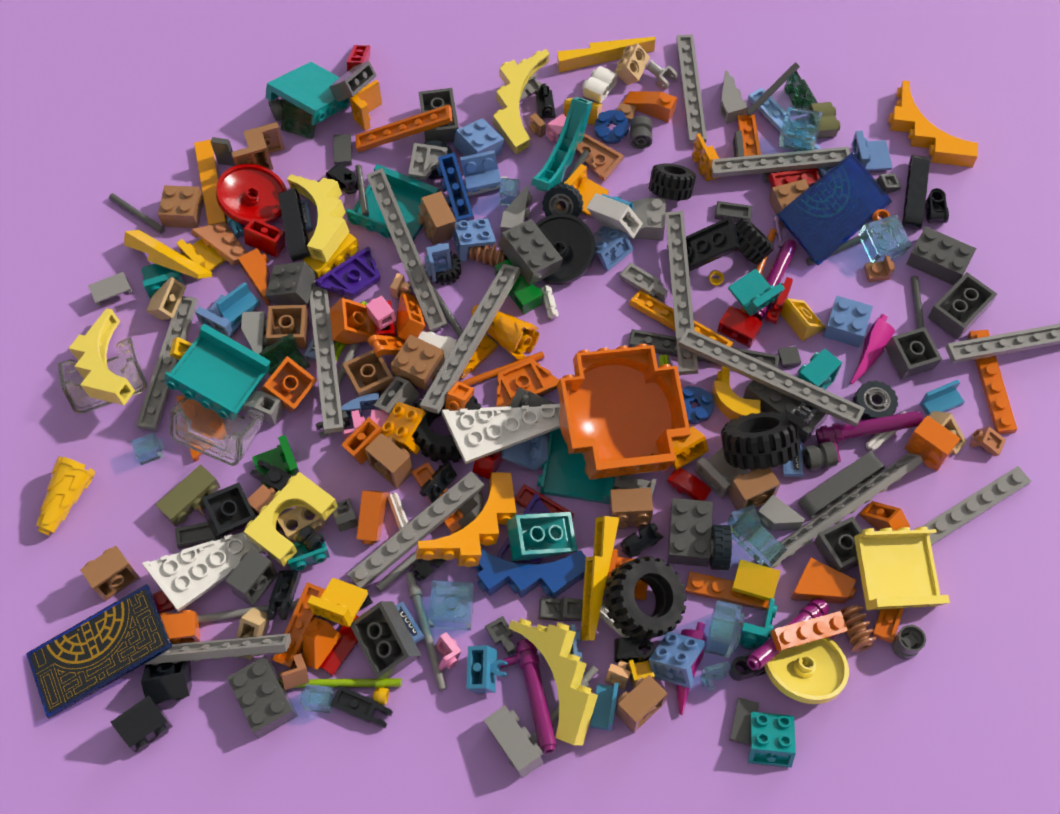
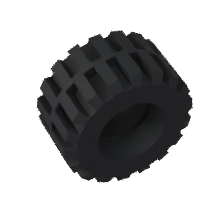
[648,163,696,201]
[735,217,774,265]

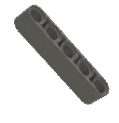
[798,451,885,519]

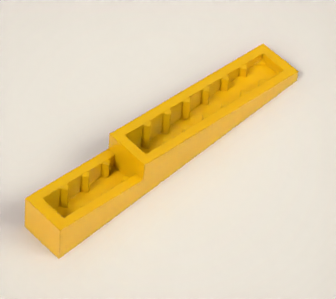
[557,37,656,73]
[124,230,212,279]
[580,516,619,641]

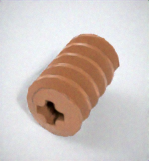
[469,244,508,267]
[838,605,877,652]

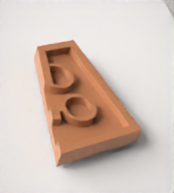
[576,133,624,182]
[191,222,247,265]

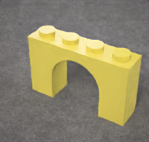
[244,472,338,567]

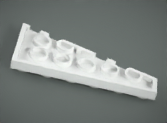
[442,404,560,464]
[142,532,264,612]

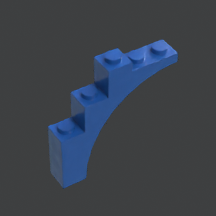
[473,548,586,599]

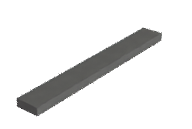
[628,329,779,368]

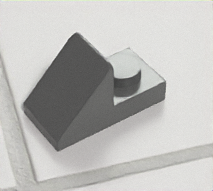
[333,498,358,532]

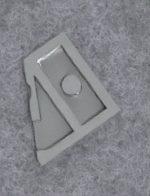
[408,143,447,180]

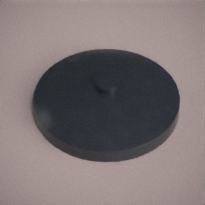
[536,214,596,285]

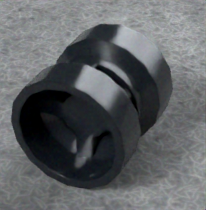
[296,525,325,552]

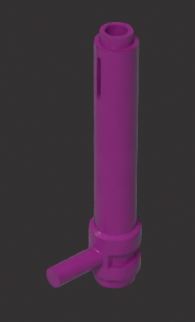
[752,239,797,321]
[816,411,924,463]
[747,598,837,670]
[499,639,557,754]

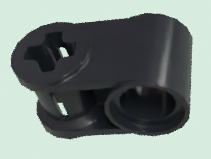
[326,162,358,194]
[925,188,949,223]
[614,638,654,663]
[728,651,766,681]

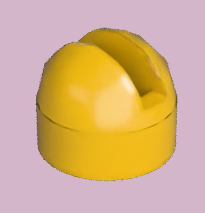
[708,270,724,285]
[372,687,389,706]

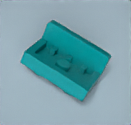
[287,533,330,571]

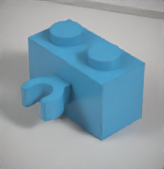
[466,645,507,694]

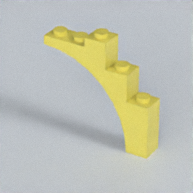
[493,49,550,155]
[287,174,350,262]
[69,308,135,405]
[509,618,598,745]

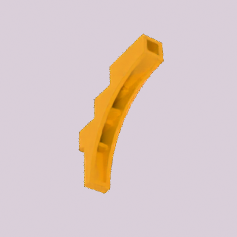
[888,81,978,167]
[416,473,516,567]

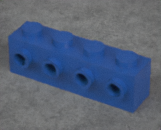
[436,152,474,221]

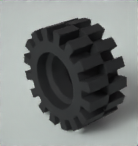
[431,251,461,285]

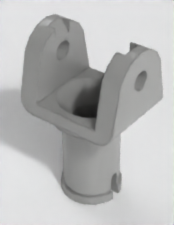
[645,60,678,90]

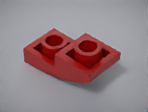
[666,468,712,501]

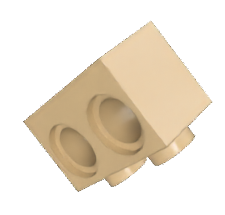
[615,43,650,85]
[277,506,326,543]

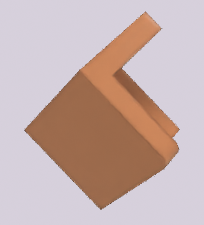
[279,653,309,690]

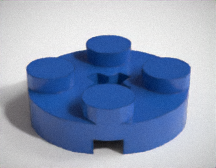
[595,110,629,144]
[682,386,714,424]

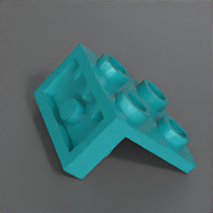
[728,269,785,317]
[748,712,796,768]

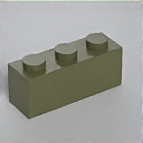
[155,464,220,527]

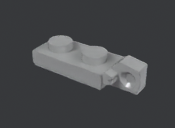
[619,263,668,301]

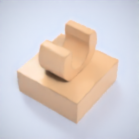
[390,273,411,299]
[605,660,631,690]

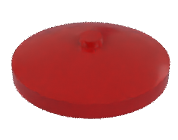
[216,164,287,225]

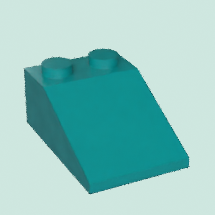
[506,512,578,561]

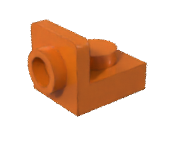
[445,382,475,411]

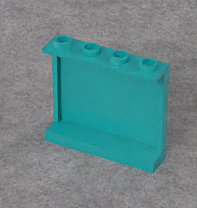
[265,62,351,125]
[346,164,439,241]
[164,324,271,421]
[537,428,615,504]

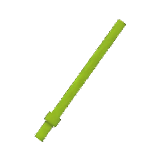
[280,678,402,689]

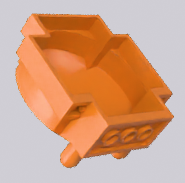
[557,344,691,480]

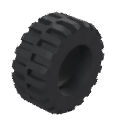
[412,393,482,463]
[721,412,800,470]
[604,556,687,639]

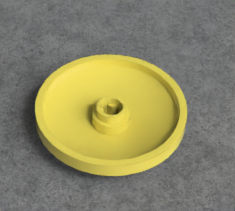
[764,637,849,704]

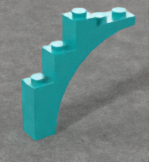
[531,97,593,191]

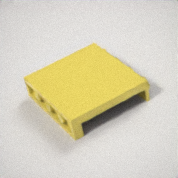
[854,527,950,610]

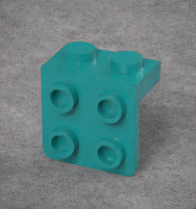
[141,263,185,298]
[736,598,777,649]

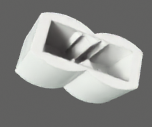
[582,66,618,103]

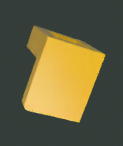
[627,660,655,687]

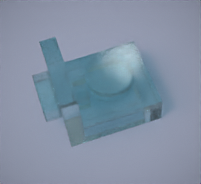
[700,661,731,692]

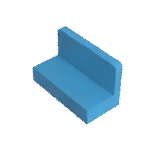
[216,282,261,326]
[920,380,965,416]
[590,683,619,731]

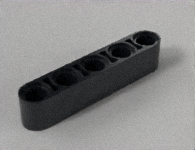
[902,155,930,229]
[278,188,311,262]

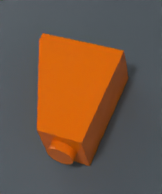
[357,490,389,545]
[791,558,857,604]

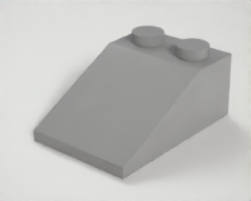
[628,198,666,240]

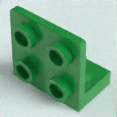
[252,435,299,489]

